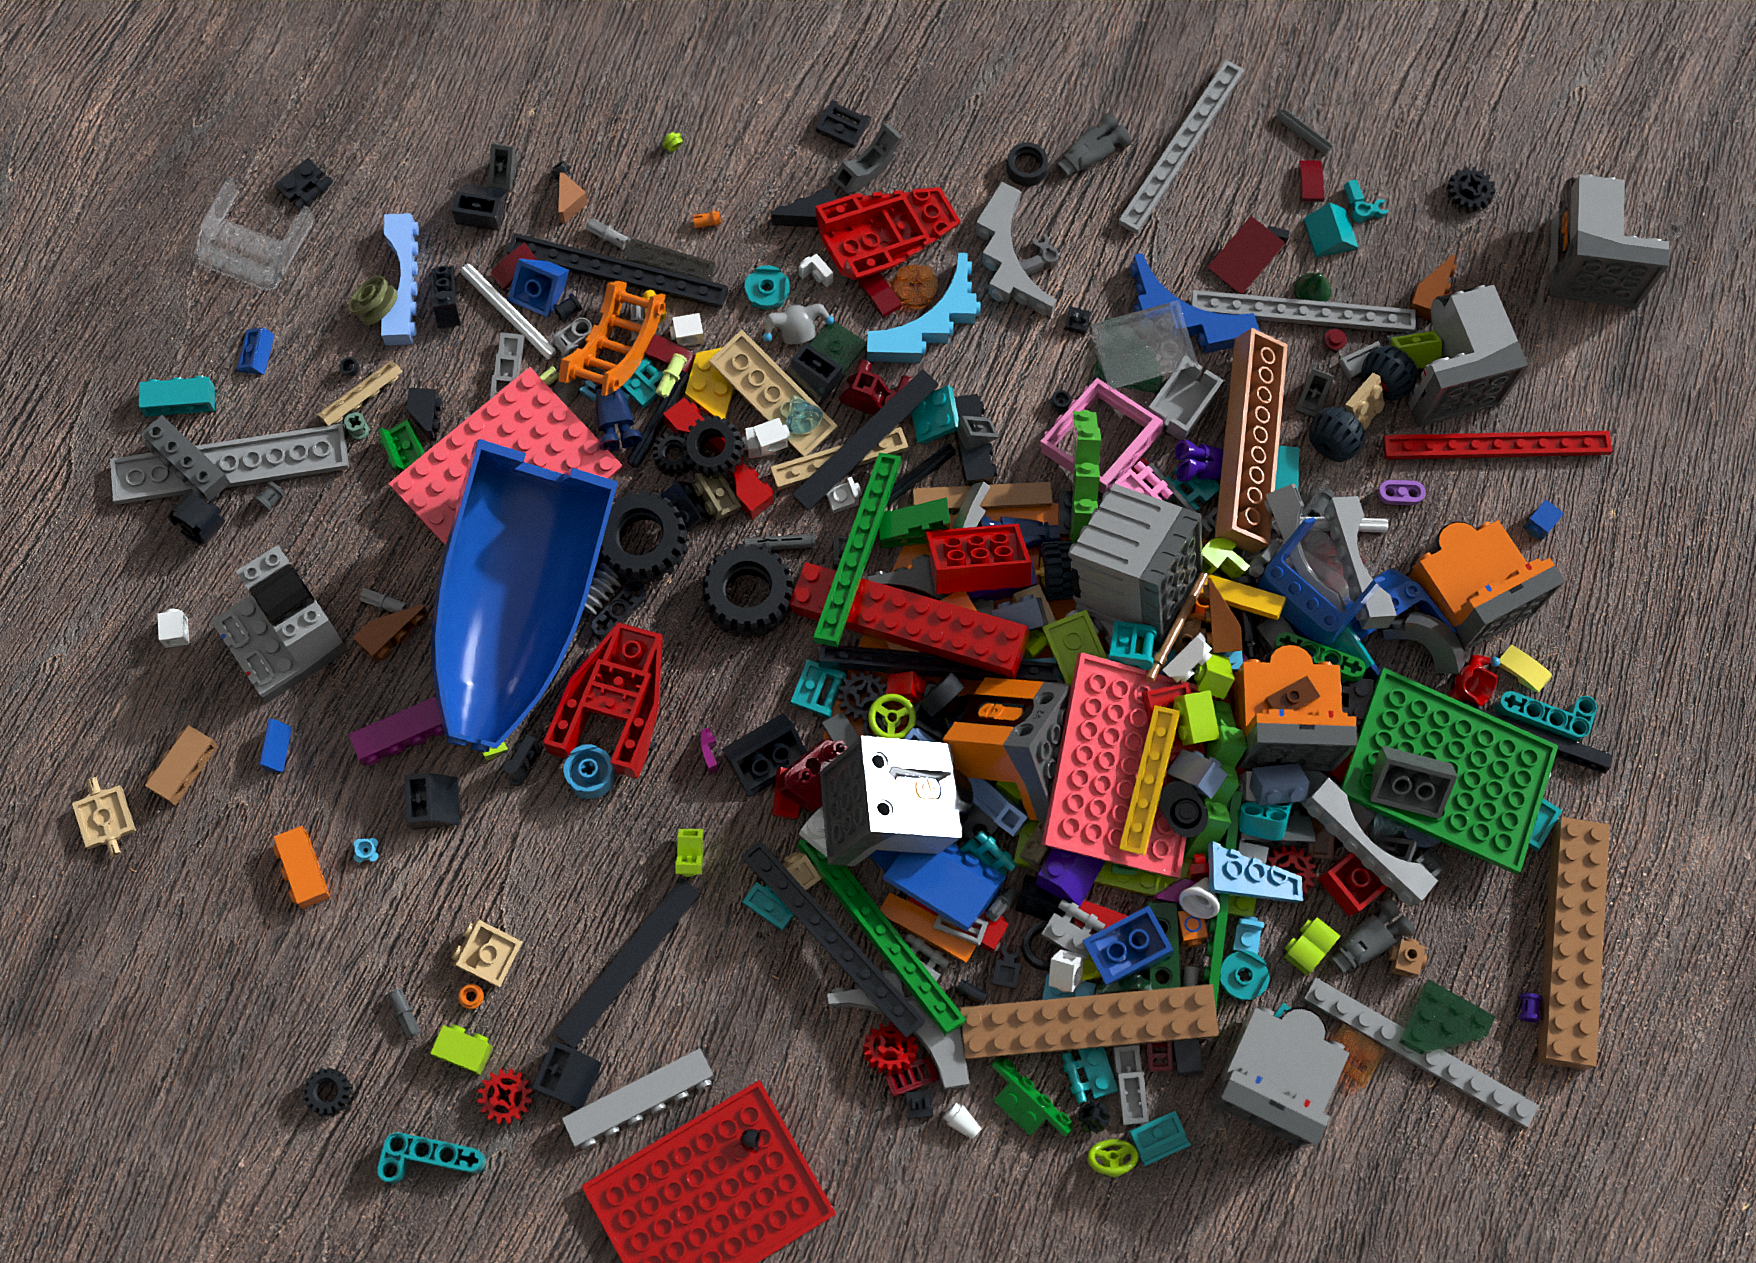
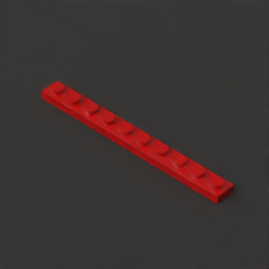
[1382,431,1613,460]

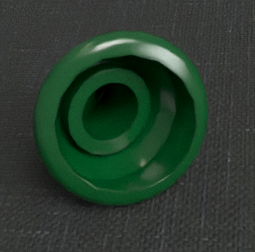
[1294,273,1332,302]

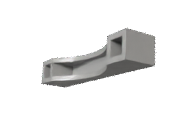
[1264,484,1347,612]
[1324,496,1397,629]
[1302,778,1438,907]

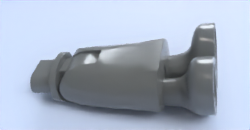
[1057,113,1132,177]
[1331,896,1416,974]

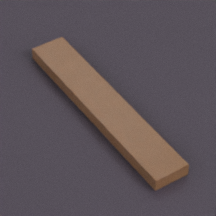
[913,482,1052,511]

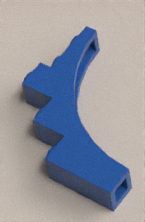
[1130,253,1260,354]

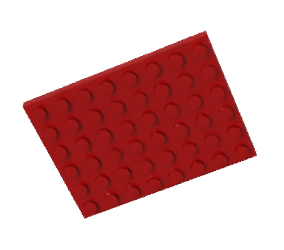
[581,1080,837,1263]

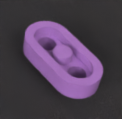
[1378,480,1426,505]

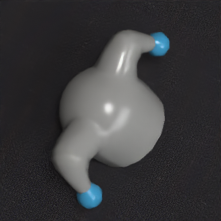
[763,304,834,344]

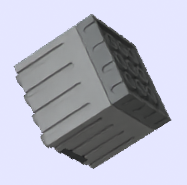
[1068,484,1203,642]

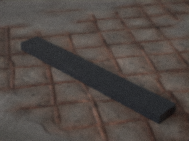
[792,369,939,512]
[555,878,701,1049]

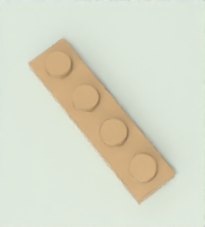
[317,360,402,426]

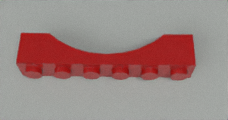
[663,398,774,520]

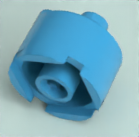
[564,744,615,799]

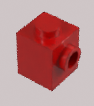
[886,671,925,706]

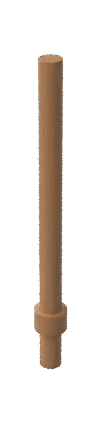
[1145,572,1208,683]

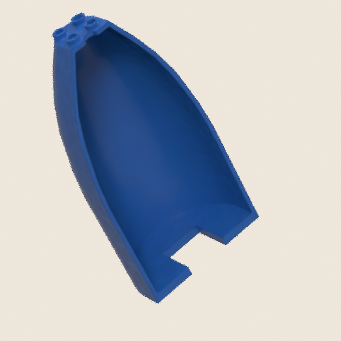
[431,439,618,752]

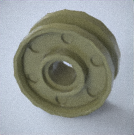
[348,275,398,325]

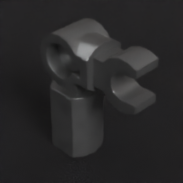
[1019,233,1059,276]

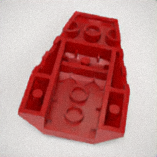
[815,187,961,280]

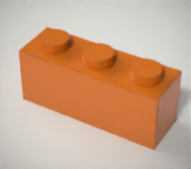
[273,826,331,909]

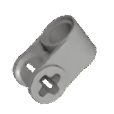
[550,318,592,358]

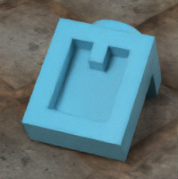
[1232,916,1264,954]

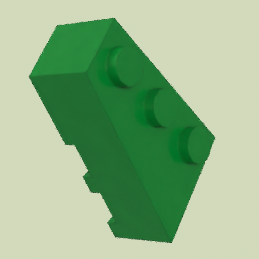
[878,497,950,549]

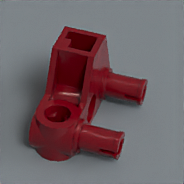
[839,359,913,416]
[775,738,847,812]

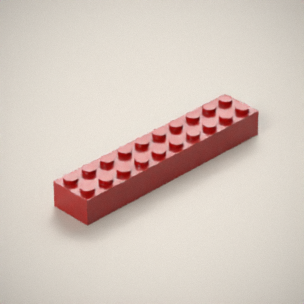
[789,562,1031,679]

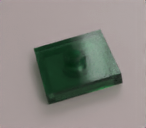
[809,321,867,376]

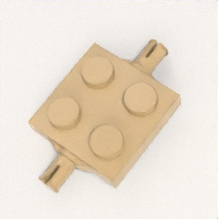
[72,777,136,857]

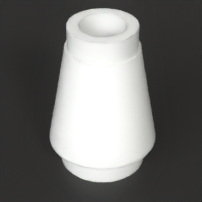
[943,1102,981,1139]

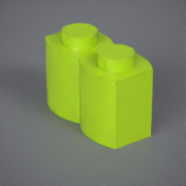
[1284,917,1340,976]

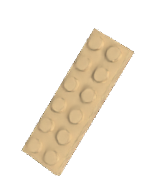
[709,330,838,457]

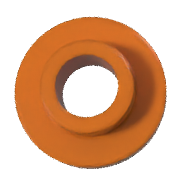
[458,984,484,1009]

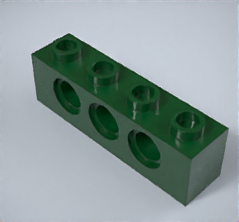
[1142,903,1180,991]

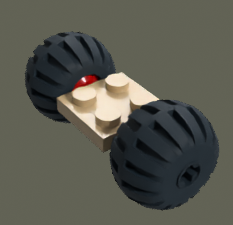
[1308,345,1418,462]

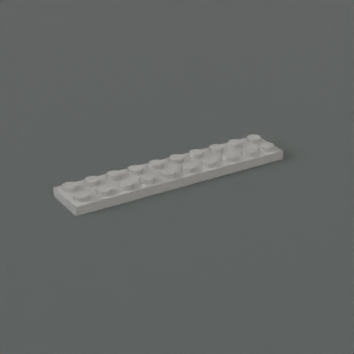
[110,423,349,505]

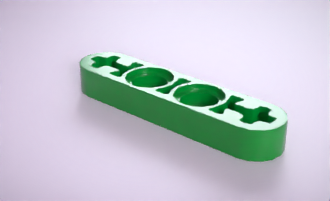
[1274,632,1366,682]

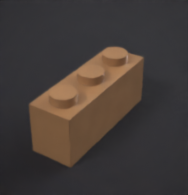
[145,725,218,806]

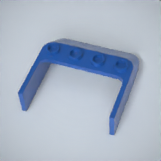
[1258,517,1386,646]
[1342,569,1457,687]

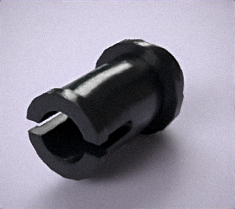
[955,979,988,1006]

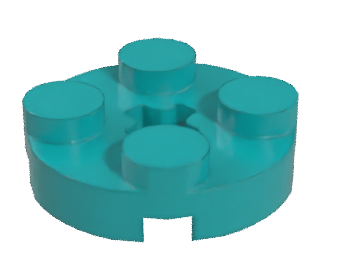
[745,265,790,310]
[1219,950,1270,1001]

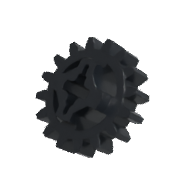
[1446,166,1496,213]
[837,671,888,723]

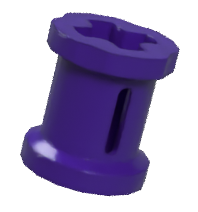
[1518,993,1543,1023]

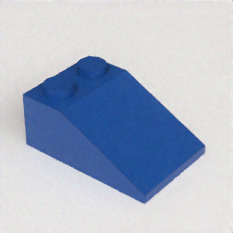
[1083,906,1174,985]

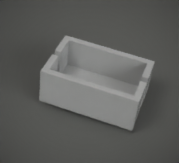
[1148,356,1224,440]

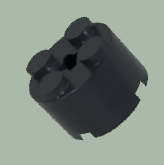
[167,490,225,546]

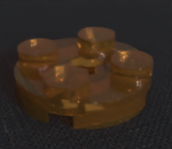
[893,265,938,309]

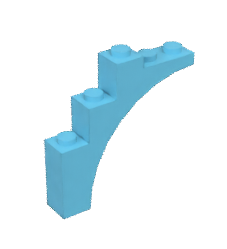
[867,253,980,363]

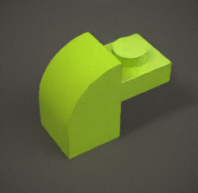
[1202,538,1250,579]
[676,829,703,877]

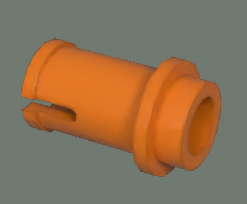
[693,210,721,229]

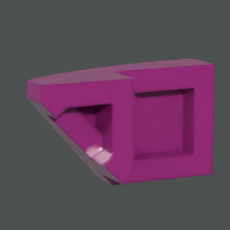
[701,728,719,774]
[1154,879,1197,904]

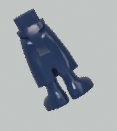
[595,374,642,451]
[978,515,1060,549]

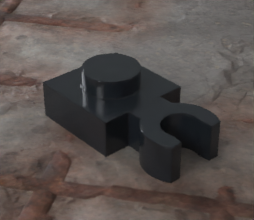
[991,943,1021,990]

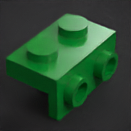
[378,419,425,472]

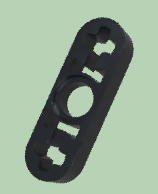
[592,582,646,639]

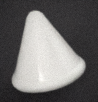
[1179,877,1220,919]

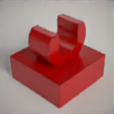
[1187,853,1209,882]

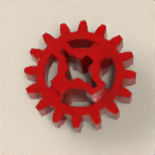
[1266,846,1317,895]
[863,1022,918,1076]
[477,1068,534,1125]

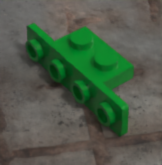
[991,1057,1074,1136]

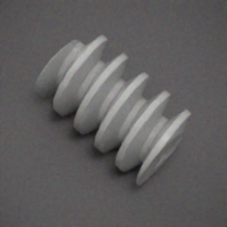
[583,563,621,615]

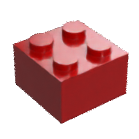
[1317,851,1388,917]

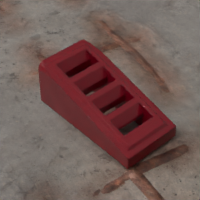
[1146,1041,1173,1072]
[884,1056,940,1098]

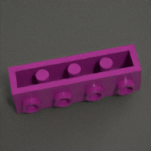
[348,696,444,766]

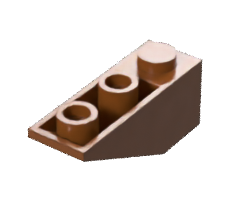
[1409,254,1457,321]
[1203,578,1242,653]
[353,604,428,663]

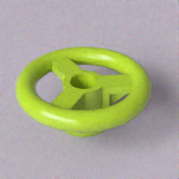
[868,694,916,739]
[1087,1139,1139,1177]

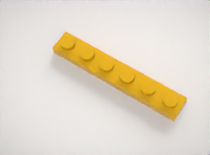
[1119,705,1180,856]

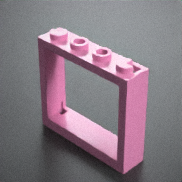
[1040,378,1163,494]

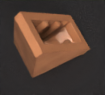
[558,173,588,223]

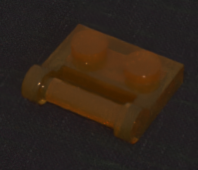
[1332,1022,1387,1088]

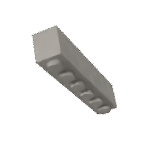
[562,1048,715,1150]

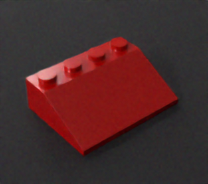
[926,524,1031,594]

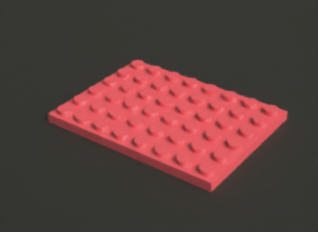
[388,367,623,546]
[1042,652,1212,879]

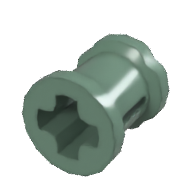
[344,412,370,440]

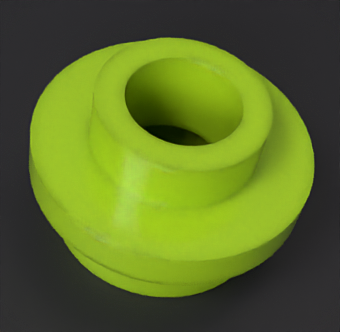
[662,132,683,152]

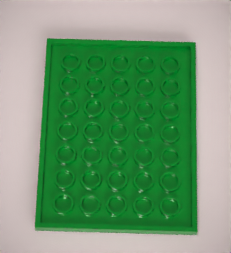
[1340,667,1558,875]

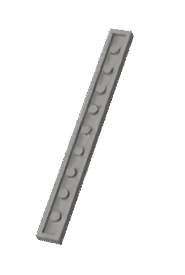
[1118,60,1244,234]
[1191,290,1415,333]
[1303,978,1539,1129]

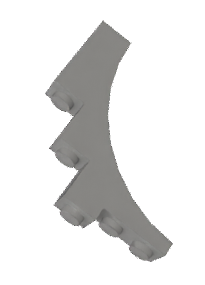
[975,182,1057,317]
[827,970,970,1091]

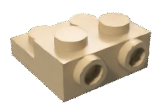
[451,920,522,987]

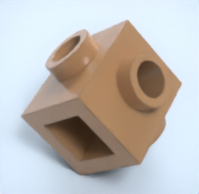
[1175,617,1206,654]
[1389,938,1427,979]

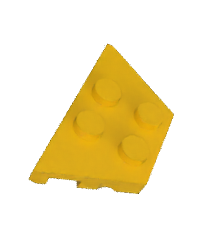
[685,347,735,420]

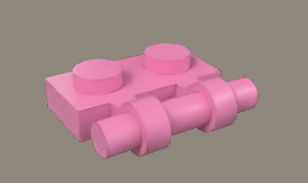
[1114,461,1173,500]

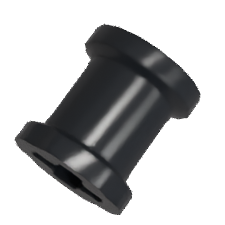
[553,293,583,322]

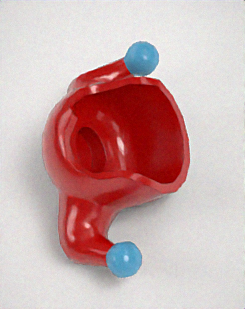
[1448,655,1500,706]

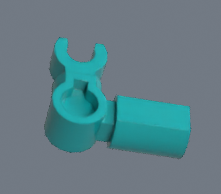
[1343,180,1389,223]

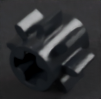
[1078,1101,1111,1134]

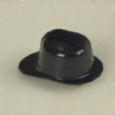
[1159,781,1208,838]

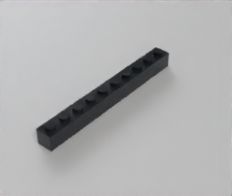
[1469,705,1613,774]

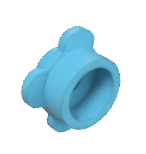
[354,838,379,863]

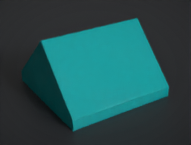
[1303,202,1359,258]

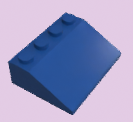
[883,843,1006,931]

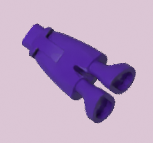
[1175,439,1224,482]

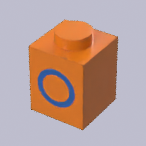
[1177,911,1208,948]

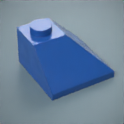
[508,258,569,317]

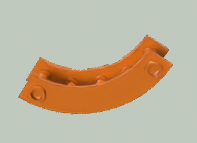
[558,281,665,396]

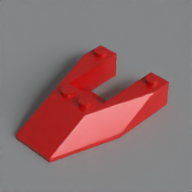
[543,622,663,779]

